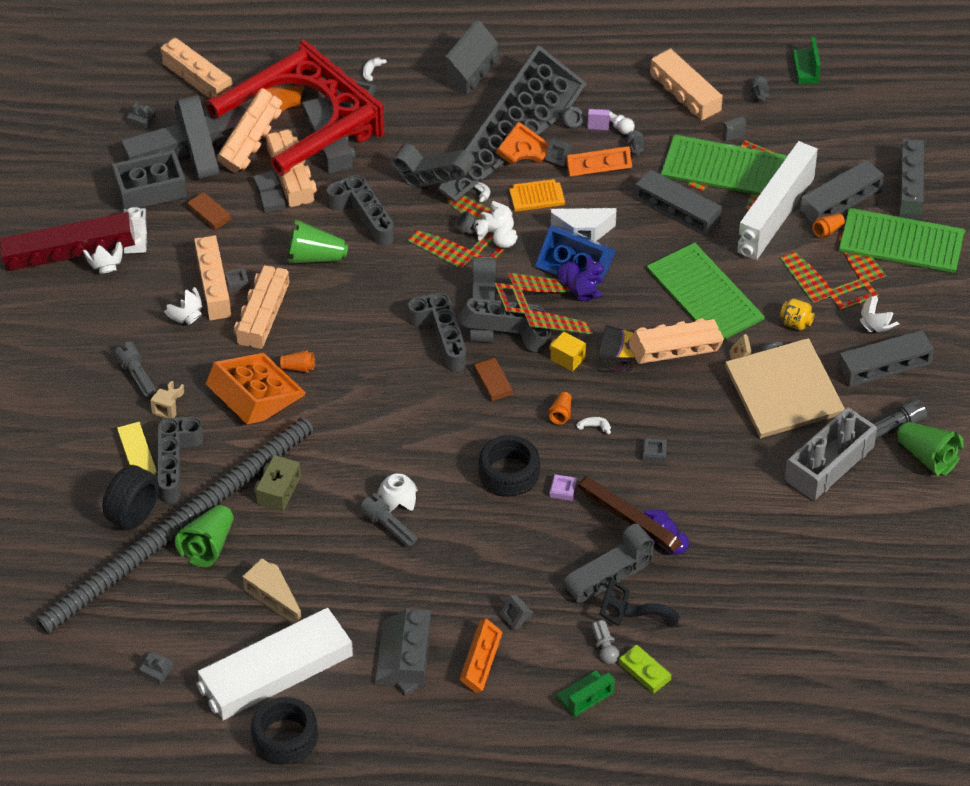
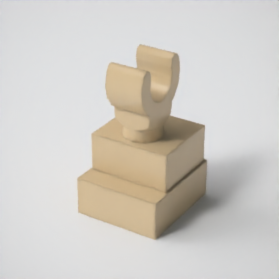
[151,381,184,419]

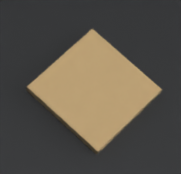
[725,338,845,439]

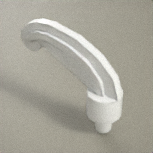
[363,58,387,81]
[474,182,490,202]
[577,417,611,434]

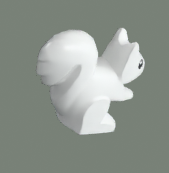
[473,201,518,248]

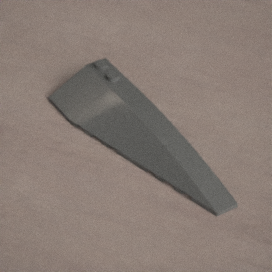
[438,45,587,202]

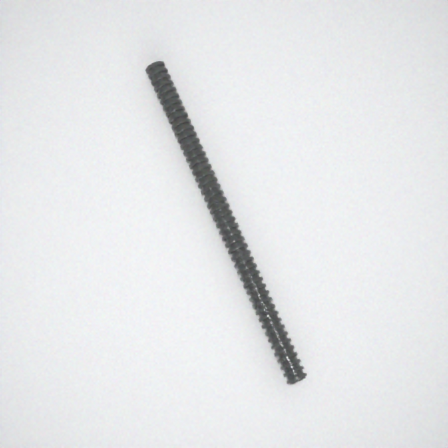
[36,417,313,634]

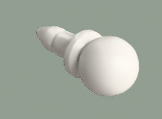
[609,112,634,135]

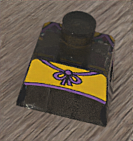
[598,325,637,372]

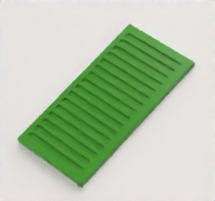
[661,135,786,195]
[839,208,965,273]
[647,242,765,340]

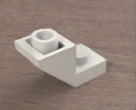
[124,207,147,253]

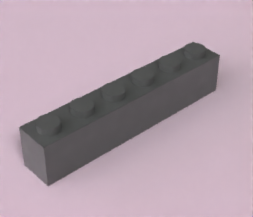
[121,106,245,161]

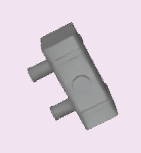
[785,407,877,501]

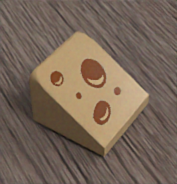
[729,334,751,360]

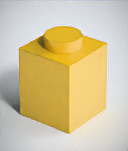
[549,331,586,372]

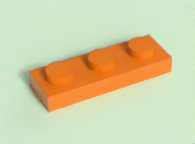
[566,146,632,176]
[459,618,503,693]

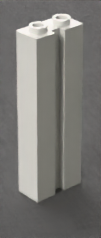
[737,141,818,260]
[197,608,353,720]

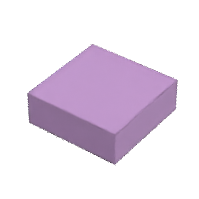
[588,109,610,130]
[550,474,577,501]

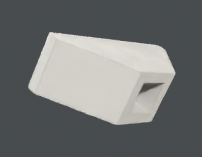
[551,208,616,241]

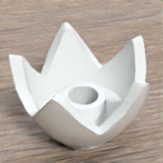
[83,242,123,274]
[164,287,202,325]
[860,296,899,333]
[377,474,418,512]

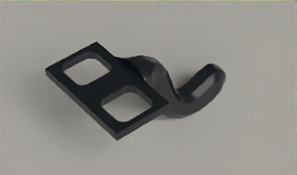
[599,579,680,626]

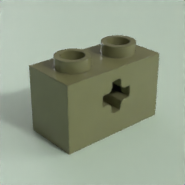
[254,455,301,511]

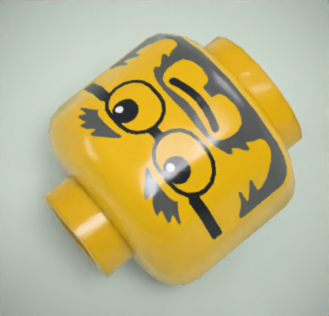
[780,299,815,331]

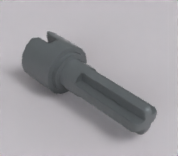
[114,342,157,398]
[874,398,927,438]
[360,493,417,547]

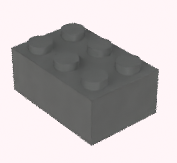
[112,150,187,209]

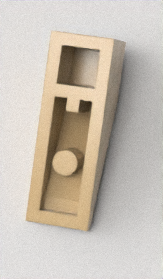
[243,558,301,624]

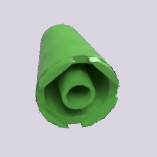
[287,220,348,263]
[897,422,964,476]
[175,505,234,567]

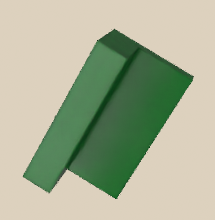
[793,37,821,84]
[557,670,615,717]

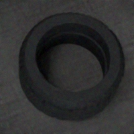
[479,435,540,497]
[102,465,159,530]
[251,696,318,765]

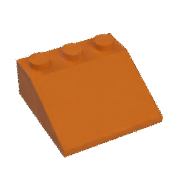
[206,353,306,424]

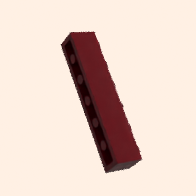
[0,212,135,271]

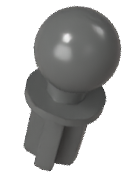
[751,76,769,101]
[627,130,645,156]

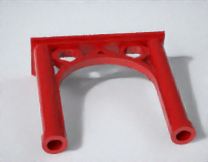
[205,39,385,176]

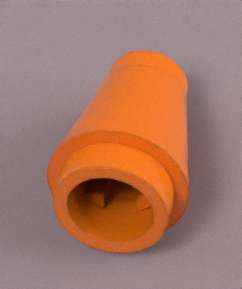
[812,213,845,238]
[280,350,315,373]
[548,392,572,425]

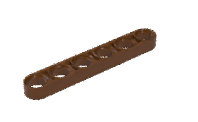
[577,476,682,553]

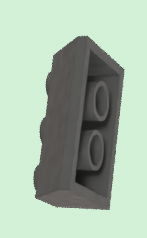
[445,20,500,95]
[375,609,431,688]

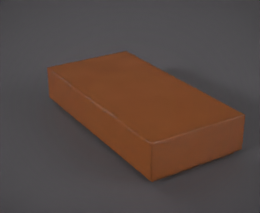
[187,192,232,230]
[474,358,513,401]

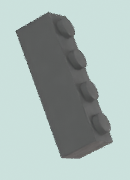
[303,97,355,174]
[899,139,924,220]
[800,160,884,223]
[635,169,722,236]
[838,330,934,387]

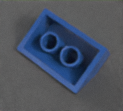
[535,226,616,287]

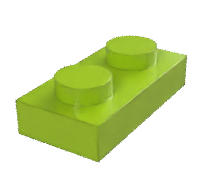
[619,645,671,694]

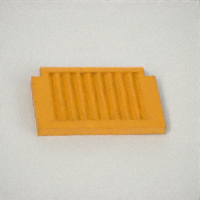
[510,179,565,212]

